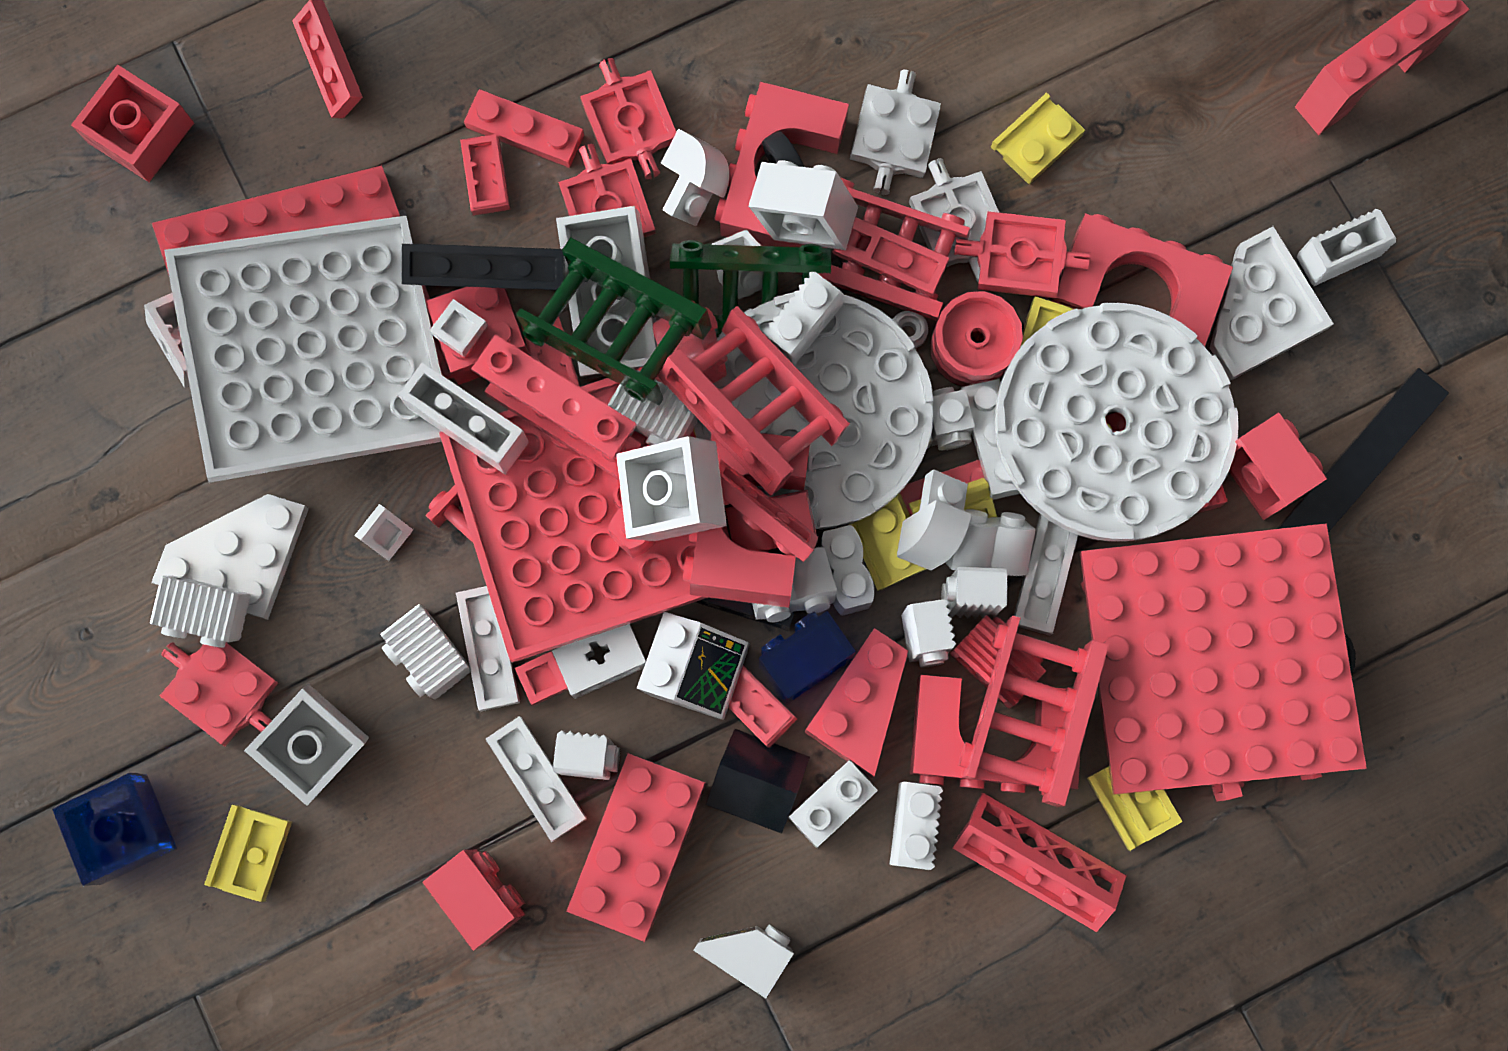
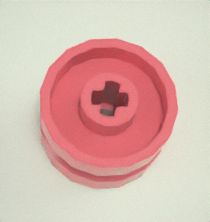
[930,291,1023,387]

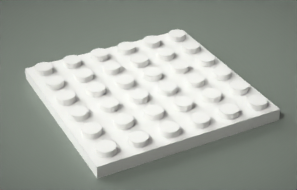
[164,216,442,483]

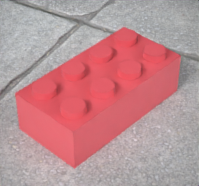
[566,753,706,942]

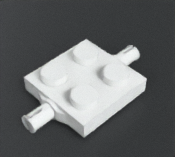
[850,70,941,195]
[909,158,999,282]

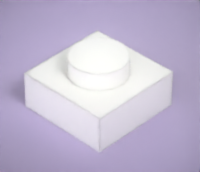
[429,299,488,357]
[354,504,413,561]

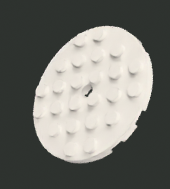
[694,293,933,530]
[995,303,1238,542]

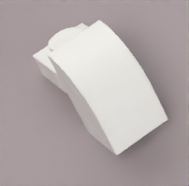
[661,129,729,226]
[897,470,971,570]

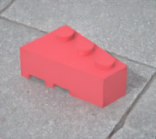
[805,628,908,778]

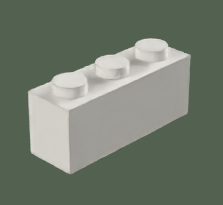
[398,362,529,475]

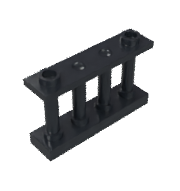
[401,243,565,290]

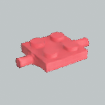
[580,58,676,179]
[558,144,656,237]
[954,211,1090,299]
[159,642,278,746]

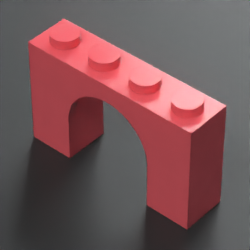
[1295,0,1470,135]
[715,82,849,247]
[1051,213,1233,346]
[683,433,810,608]
[910,675,1081,795]

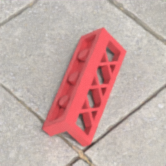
[953,793,1127,932]

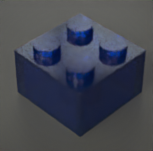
[759,611,856,705]
[52,773,177,886]

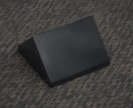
[706,728,810,834]

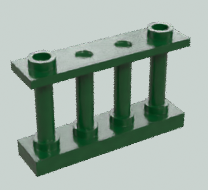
[516,237,712,405]
[670,240,831,338]

